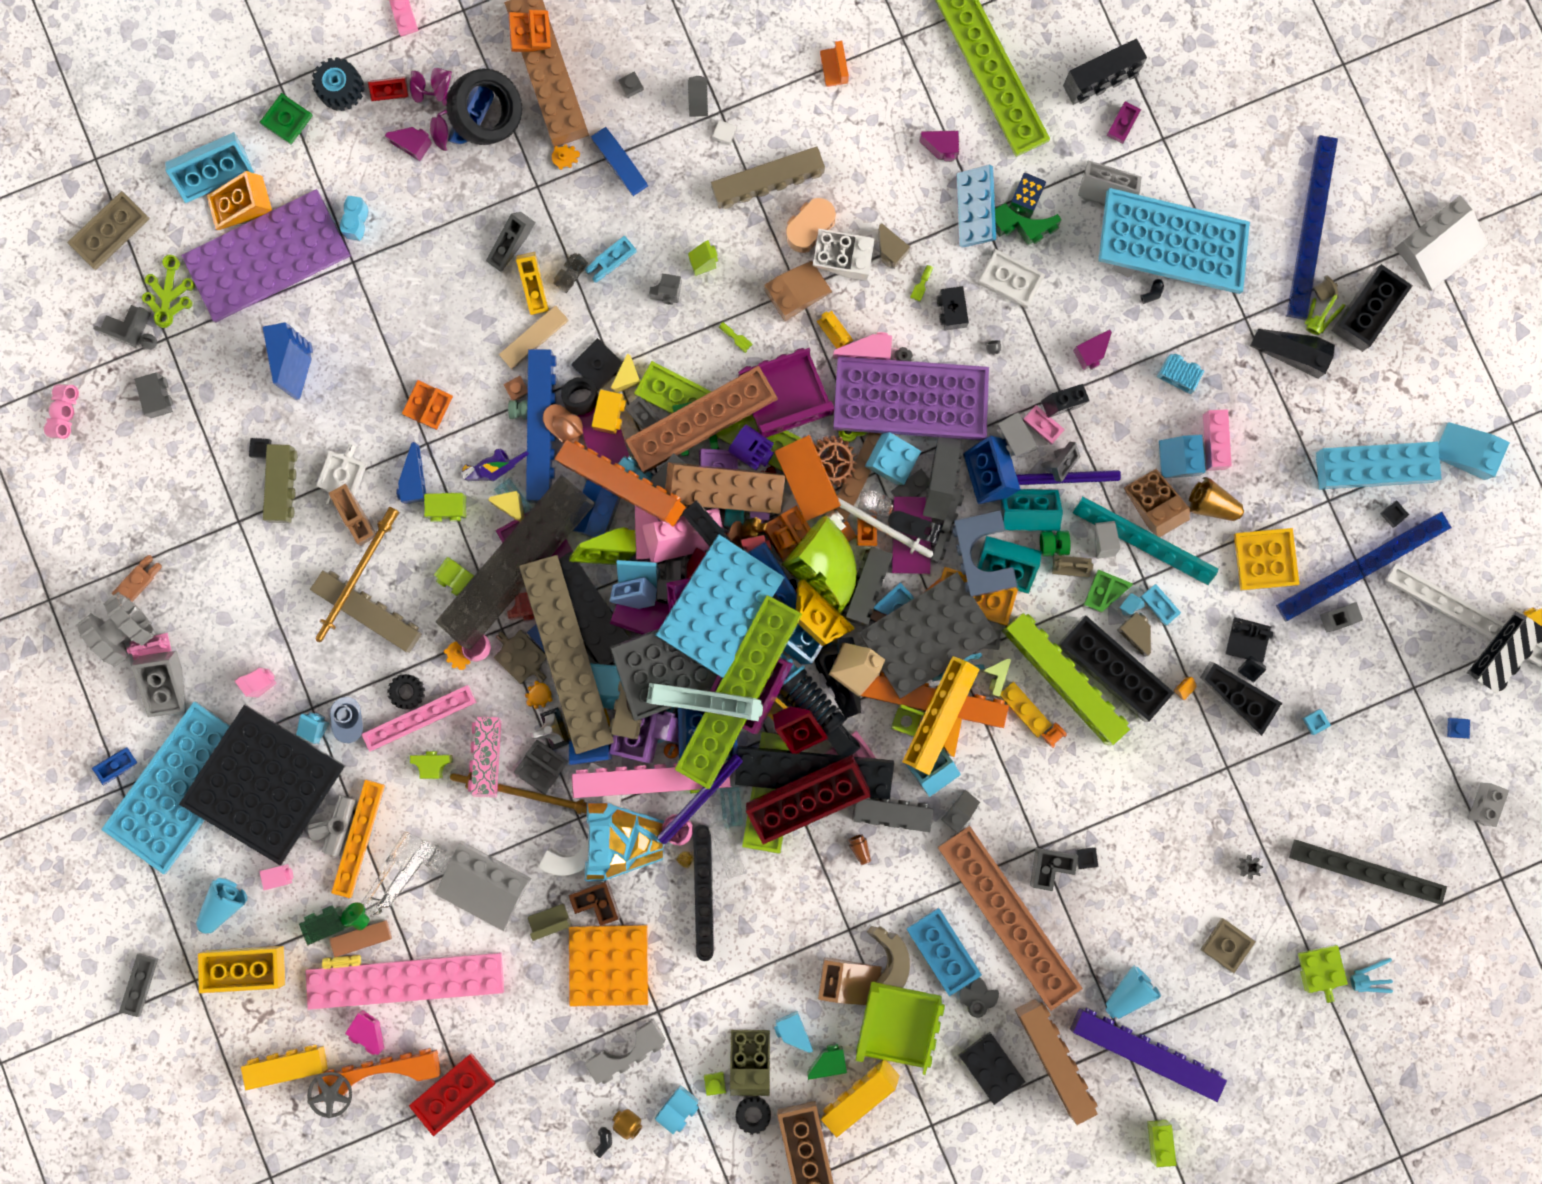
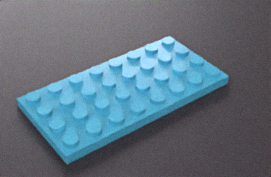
[1098,188,1250,294]
[101,702,230,874]

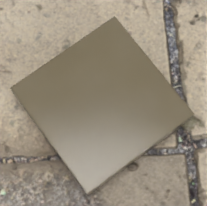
[1200,918,1256,974]

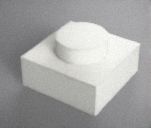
[824,510,846,530]

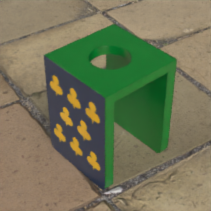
[1009,173,1046,219]

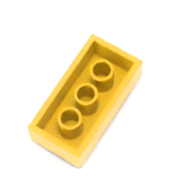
[198,946,285,993]

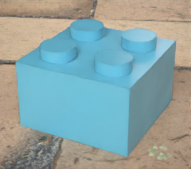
[865,432,921,485]

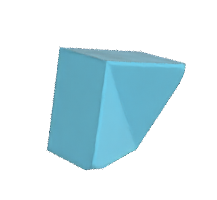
[1120,593,1145,616]

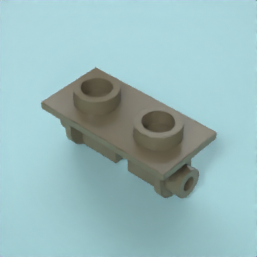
[1052,555,1094,578]

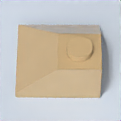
[829,643,885,697]

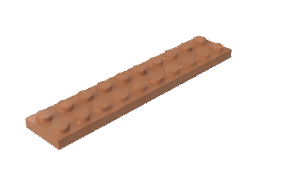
[937,825,1083,1011]

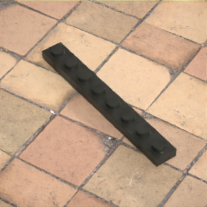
[1289,839,1447,905]

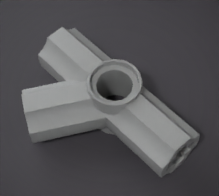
[308,795,356,857]

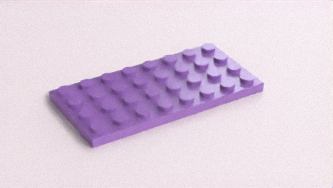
[181,189,351,323]
[833,356,989,440]

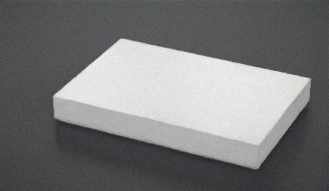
[977,249,1045,308]

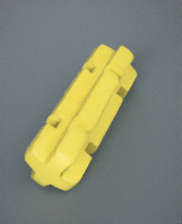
[322,955,361,969]

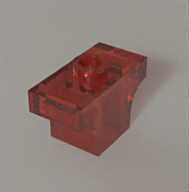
[507,592,535,621]

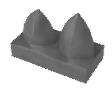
[1041,441,1081,482]

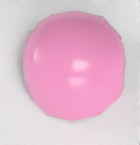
[462,632,491,662]
[662,814,693,846]

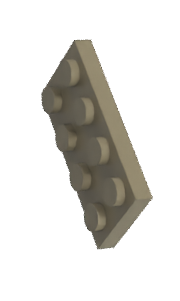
[67,191,150,270]

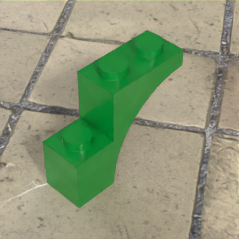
[995,203,1062,245]

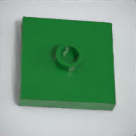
[259,93,313,145]

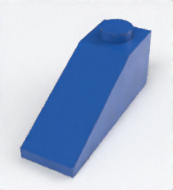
[396,442,427,504]

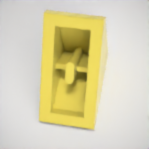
[611,354,640,393]
[488,491,525,524]

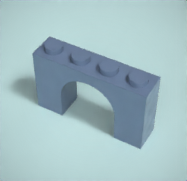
[952,511,1018,597]

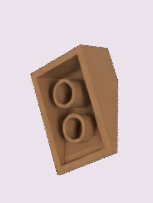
[764,260,832,322]

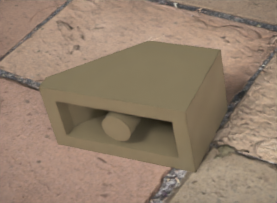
[878,223,910,269]
[1117,612,1151,657]

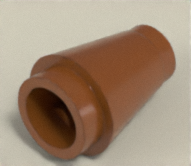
[849,834,871,865]

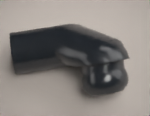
[1140,279,1164,304]

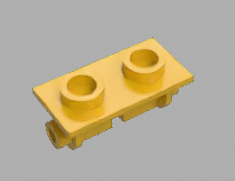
[816,310,854,349]

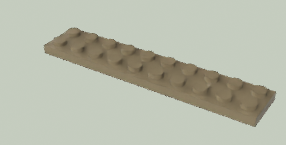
[519,555,614,754]

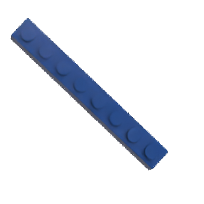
[526,349,557,503]

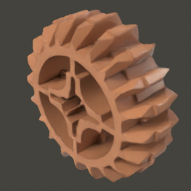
[814,436,858,487]

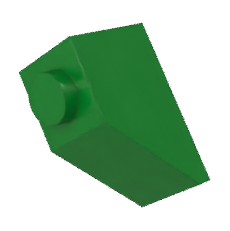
[807,1044,847,1080]

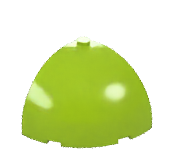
[781,516,857,614]

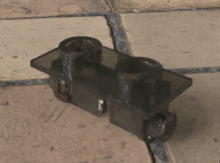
[553,252,588,293]

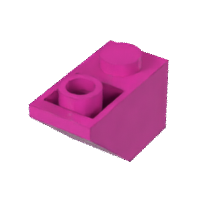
[345,1010,384,1055]

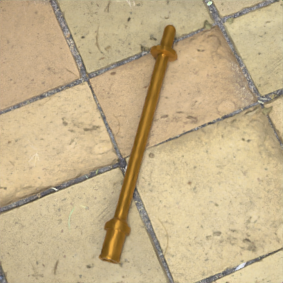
[315,507,400,642]
[450,772,587,815]

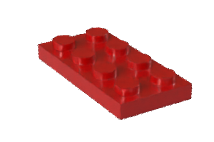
[409,1053,496,1137]

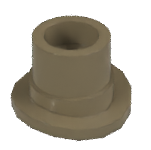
[1313,275,1339,302]

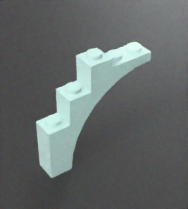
[647,683,763,721]

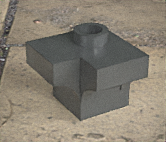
[649,273,682,305]

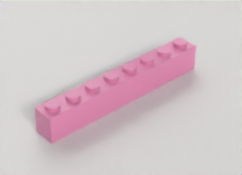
[572,763,731,798]

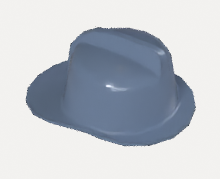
[330,697,363,744]

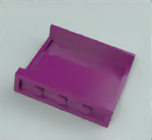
[738,347,834,438]

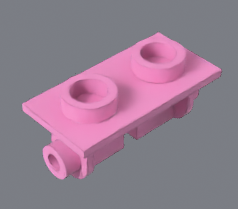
[127,633,171,660]

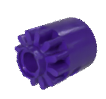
[728,425,774,470]

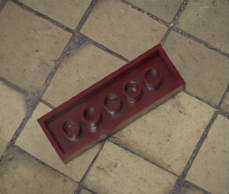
[746,755,870,845]

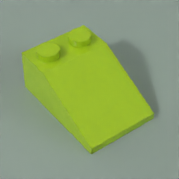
[569,527,636,565]

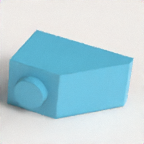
[774,1011,813,1053]

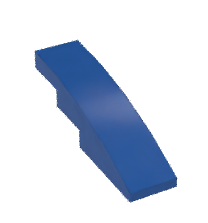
[591,127,648,196]

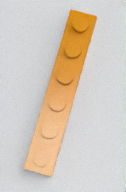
[331,780,385,898]

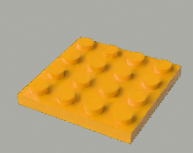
[569,925,648,1006]

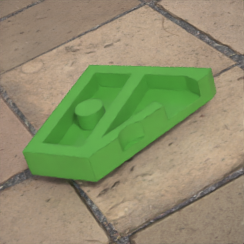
[1083,569,1133,613]

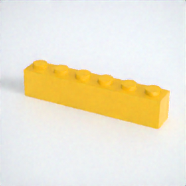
[902,656,980,775]

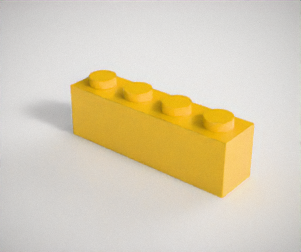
[241,1044,328,1091]

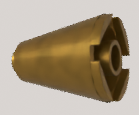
[1188,477,1244,521]

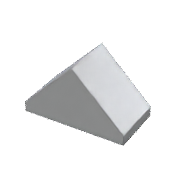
[1095,521,1120,559]

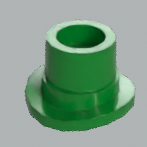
[341,902,370,930]

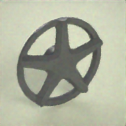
[307,1072,352,1118]

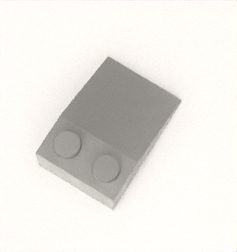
[131,651,186,717]

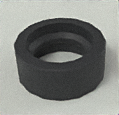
[561,377,599,415]

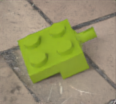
[1298,944,1348,1003]

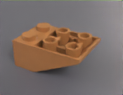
[1124,469,1190,537]
[818,957,882,1005]

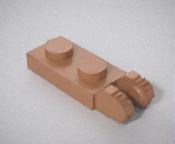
[111,555,162,602]

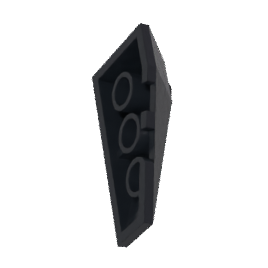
[1250,329,1335,379]

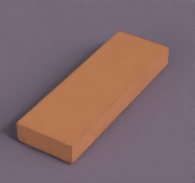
[329,920,392,957]

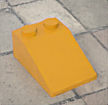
[206,171,272,230]

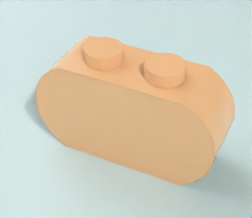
[786,198,836,253]

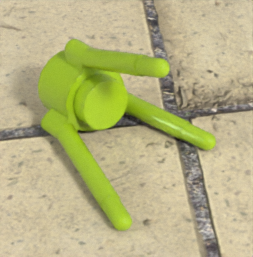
[1304,295,1346,336]

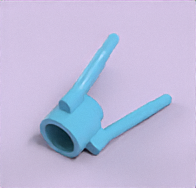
[1350,958,1393,993]

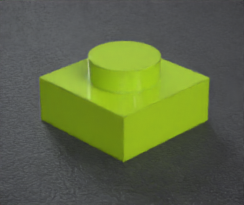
[704,1072,726,1096]

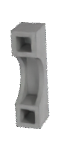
[585,1019,666,1084]

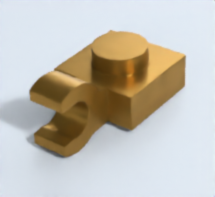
[741,517,767,539]

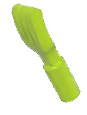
[910,265,933,302]
[719,322,753,353]

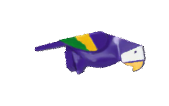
[462,449,529,481]

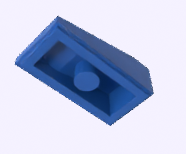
[92,747,137,786]

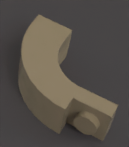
[867,926,910,988]

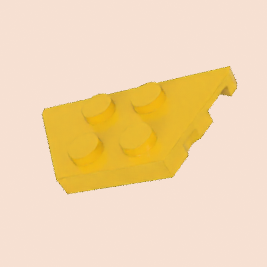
[796,579,855,646]

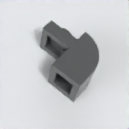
[688,76,708,117]
[657,561,685,601]

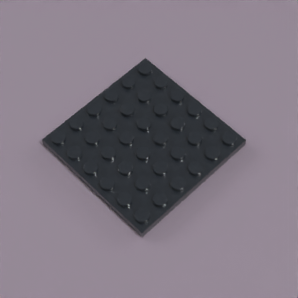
[179,704,346,866]

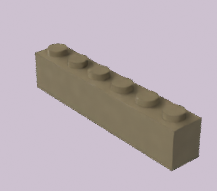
[711,146,825,209]
[310,570,422,653]

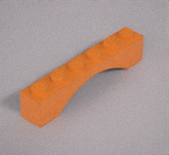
[317,1048,442,1102]

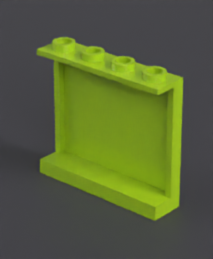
[855,982,945,1075]

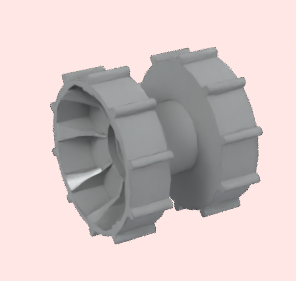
[76,592,156,667]

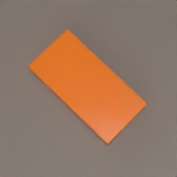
[774,435,841,522]

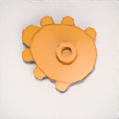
[552,144,580,170]
[444,641,471,670]
[525,681,553,709]

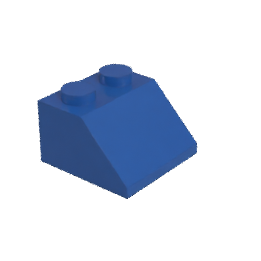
[569,741,612,765]

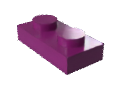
[1106,101,1142,144]

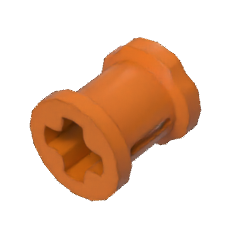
[773,526,796,550]
[1041,722,1067,748]

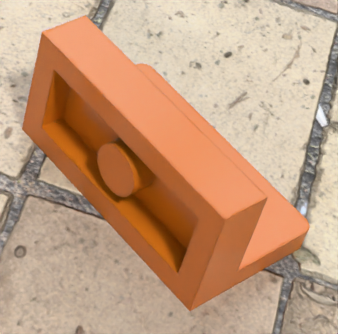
[820,40,849,87]

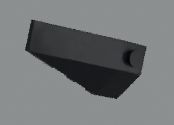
[814,637,861,718]

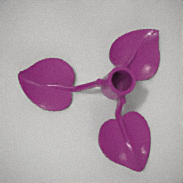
[410,68,452,151]

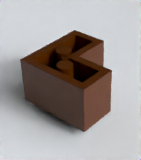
[568,880,621,926]

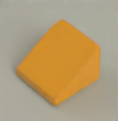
[1174,677,1197,700]

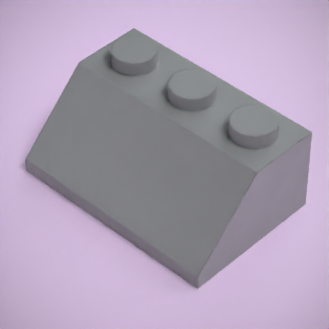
[1078,160,1142,206]

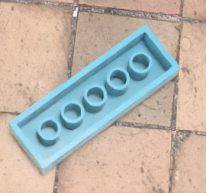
[1316,442,1442,490]

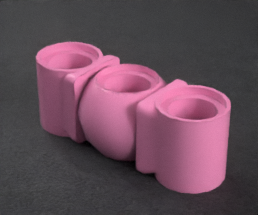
[44,384,79,439]

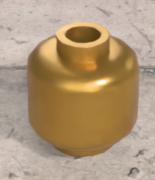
[612,1109,642,1140]

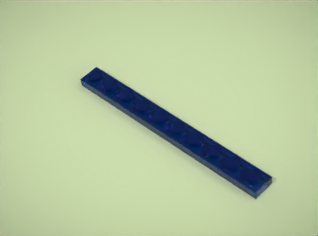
[1286,135,1338,320]
[1276,511,1452,622]

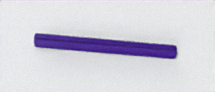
[1016,470,1121,485]
[657,754,742,845]

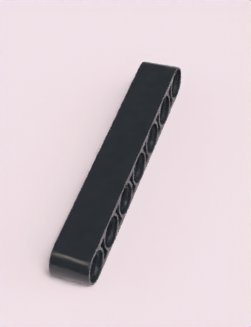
[693,823,714,961]

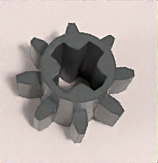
[1236,854,1263,880]

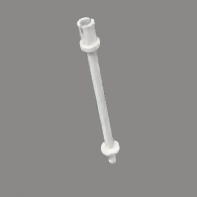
[838,497,933,558]

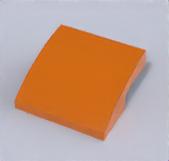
[509,10,551,52]
[402,380,453,430]
[765,505,811,559]

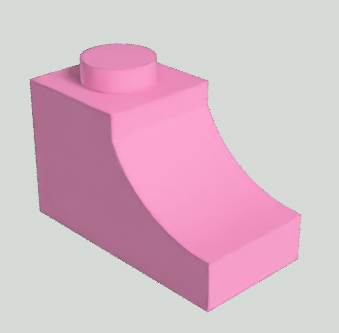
[235,668,277,698]

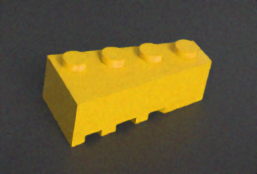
[821,1060,900,1138]

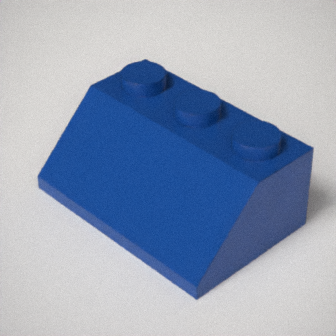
[963,436,1021,504]
[569,479,621,538]

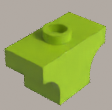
[410,751,453,779]

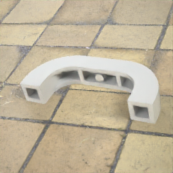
[538,762,621,875]

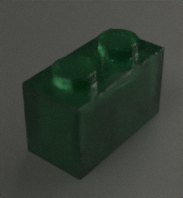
[299,905,349,946]

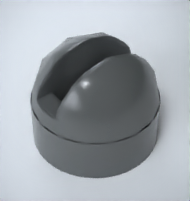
[140,334,157,350]
[986,340,1001,355]

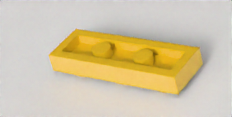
[1000,681,1052,738]

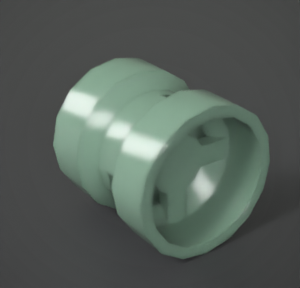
[508,400,528,419]

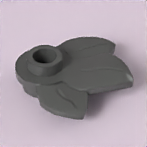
[960,977,999,1018]

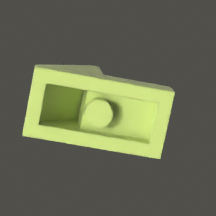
[981,659,1011,697]

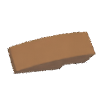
[329,484,376,546]

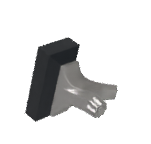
[530,707,571,750]

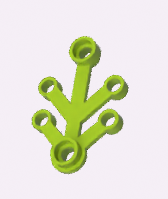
[142,255,195,328]

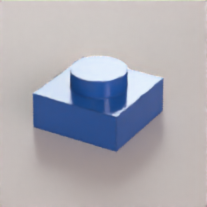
[1447,718,1470,739]

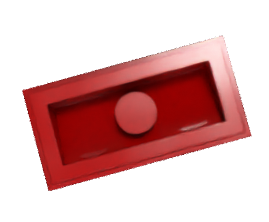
[368,76,409,101]

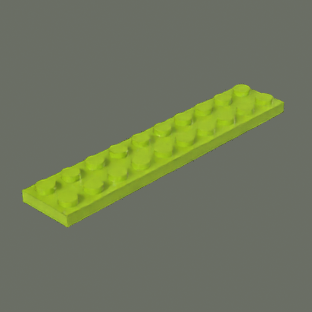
[935,0,1050,157]
[634,361,801,472]
[675,595,802,789]

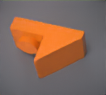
[856,516,877,546]

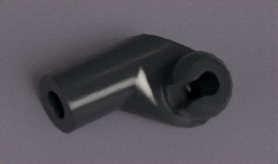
[593,1127,613,1158]

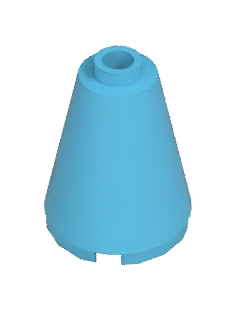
[196,878,247,934]
[1106,965,1161,1019]

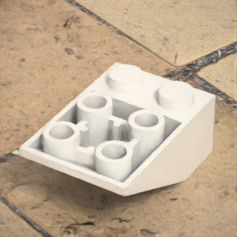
[813,229,875,281]

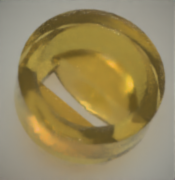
[676,851,693,868]

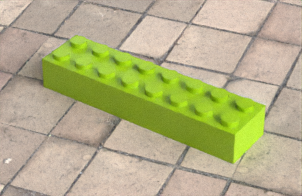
[1002,613,1131,745]

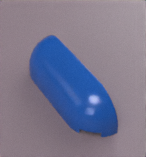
[448,86,494,144]

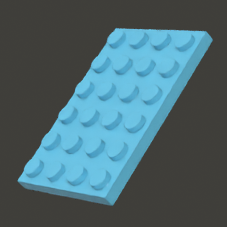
[655,535,785,678]

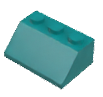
[1001,489,1063,531]
[976,536,1042,594]

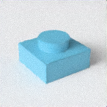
[1302,709,1331,735]

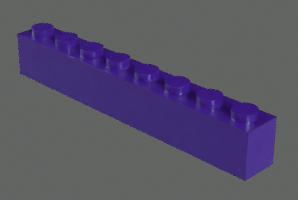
[1070,1007,1227,1102]

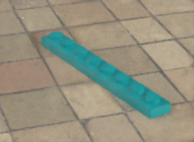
[1073,496,1219,585]

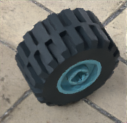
[312,57,364,111]

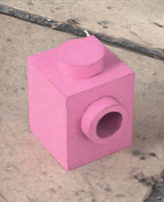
[260,864,293,890]

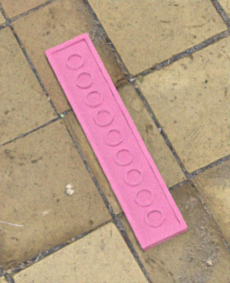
[306,953,504,1010]

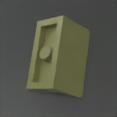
[528,904,572,941]

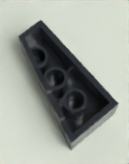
[1200,661,1282,736]

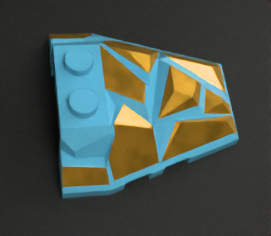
[585,802,664,881]

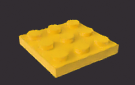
[1234,528,1300,591]

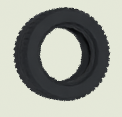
[446,68,523,145]

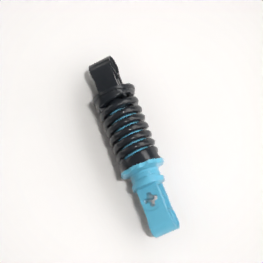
[779,652,861,756]

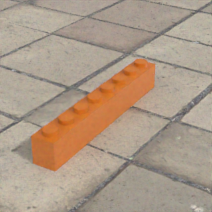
[555,440,686,527]
[861,673,1009,728]

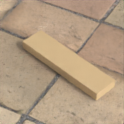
[499,305,569,369]

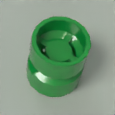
[1039,531,1071,557]

